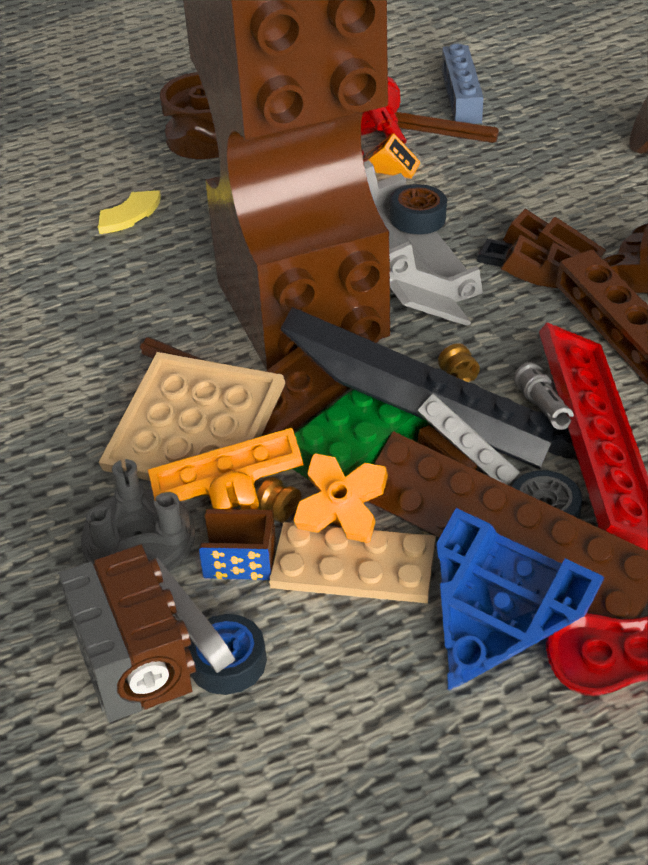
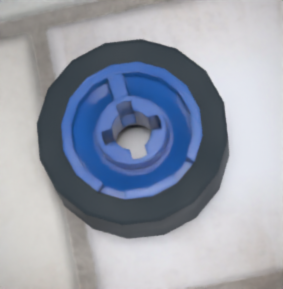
[185,614,267,695]

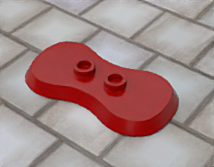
[546,613,648,696]

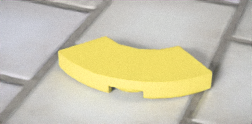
[98,190,161,234]

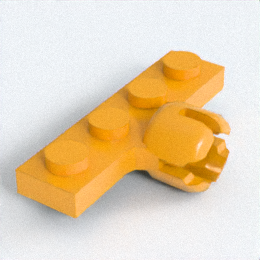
[148,428,304,510]

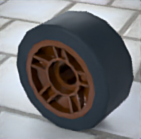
[390,184,447,235]

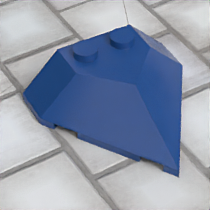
[437,508,604,690]

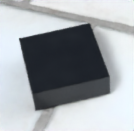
[477,239,513,267]

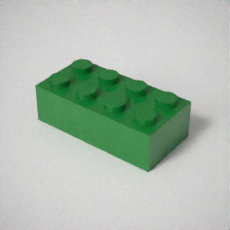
[292,389,434,480]

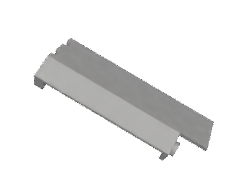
[364,160,483,326]

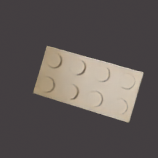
[269,522,436,603]

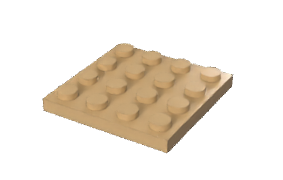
[98,352,285,481]

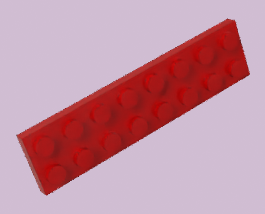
[539,322,648,551]

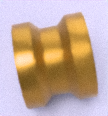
[438,343,480,382]
[256,477,301,523]

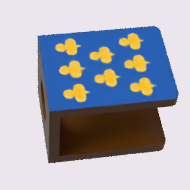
[199,509,276,580]

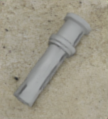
[514,362,574,430]

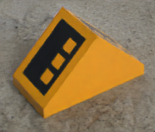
[363,133,420,179]

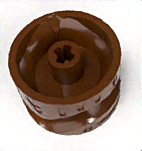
[160,72,219,159]

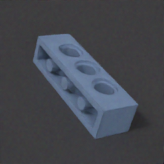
[442,43,483,124]

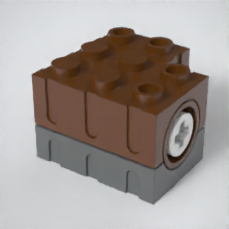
[58,544,196,723]

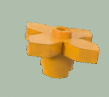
[294,454,388,543]

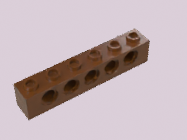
[556,249,648,385]

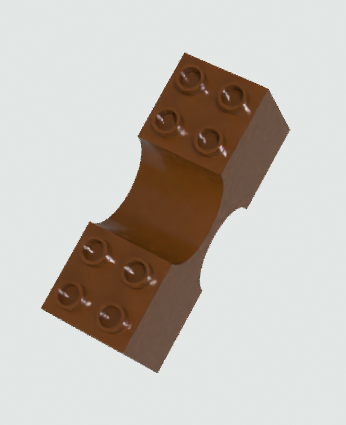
[183,0,390,370]

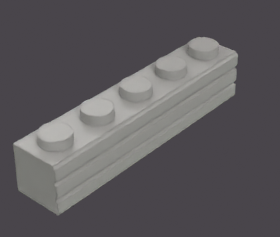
[417,394,520,485]

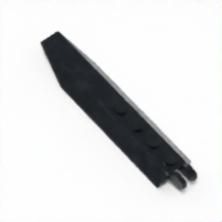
[280,307,576,469]

